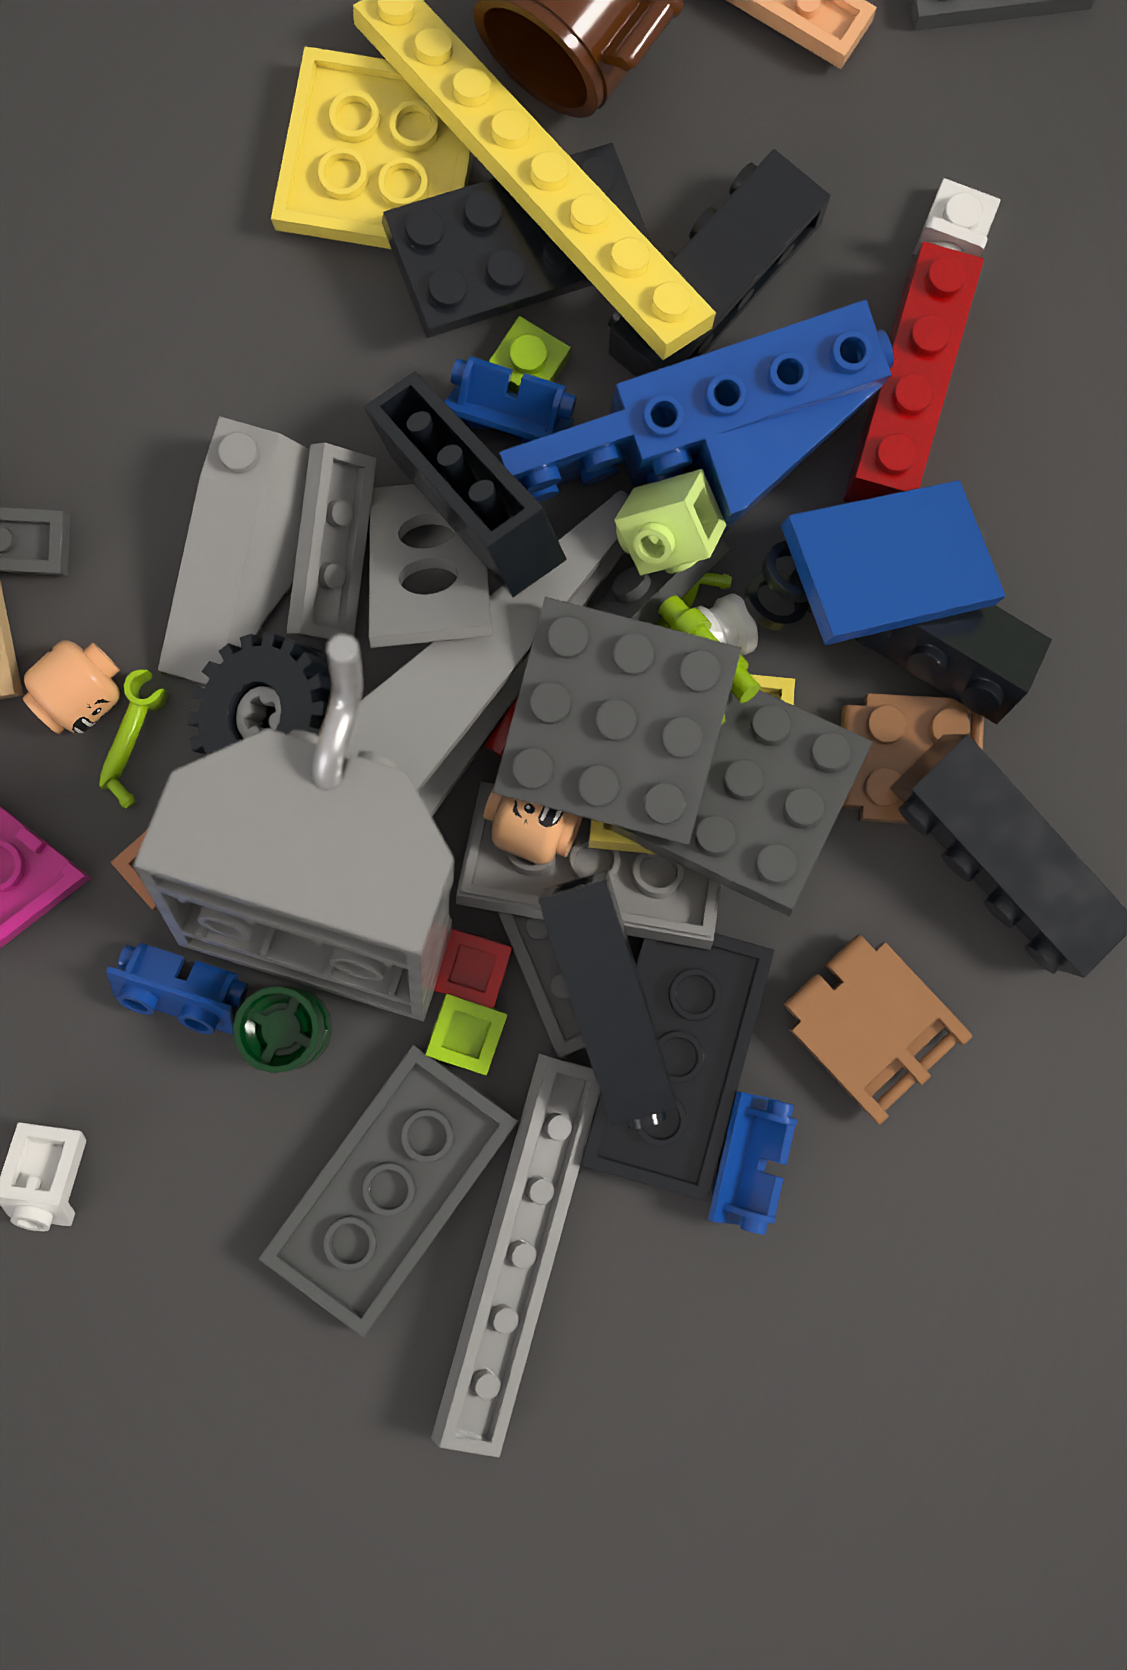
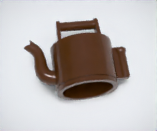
[473,0,684,118]

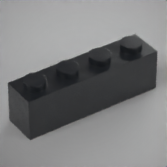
[608,149,831,377]
[364,371,567,598]
[890,734,1127,978]

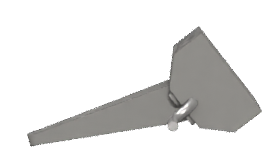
[133,490,629,1022]

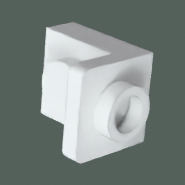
[913,178,1001,257]
[0,1122,87,1231]

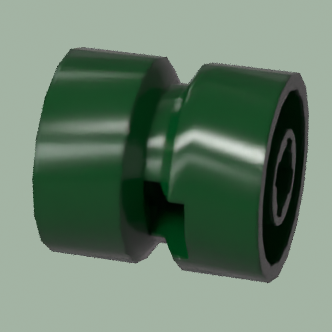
[233,986,333,1073]

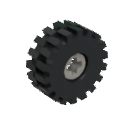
[188,633,332,757]

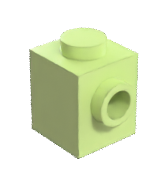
[614,469,726,576]

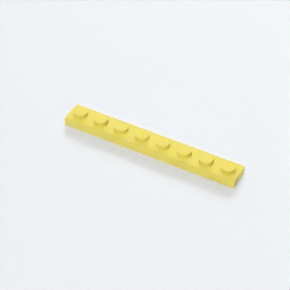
[353,0,716,360]

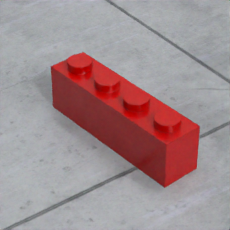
[843,241,984,503]

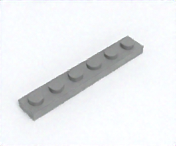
[431,1054,600,1458]

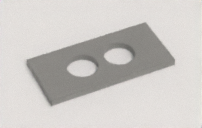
[369,484,493,648]

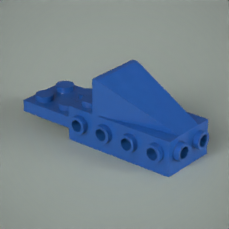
[499,300,894,534]

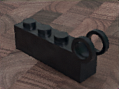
[744,541,1052,725]

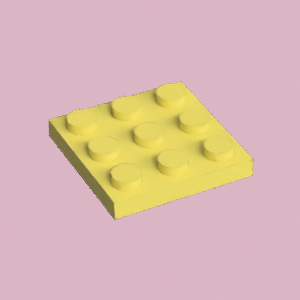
[271,46,474,249]

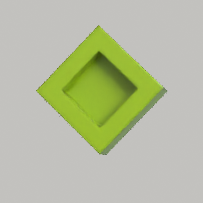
[489,316,571,394]
[425,993,508,1076]

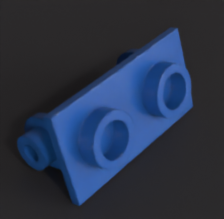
[444,356,577,443]
[106,942,248,1035]
[708,1091,798,1235]

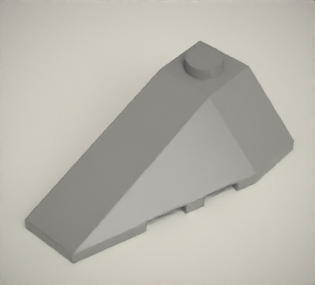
[158,416,310,686]

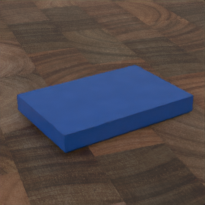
[781,480,1006,645]

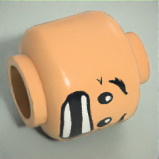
[23,640,121,734]
[483,787,583,865]

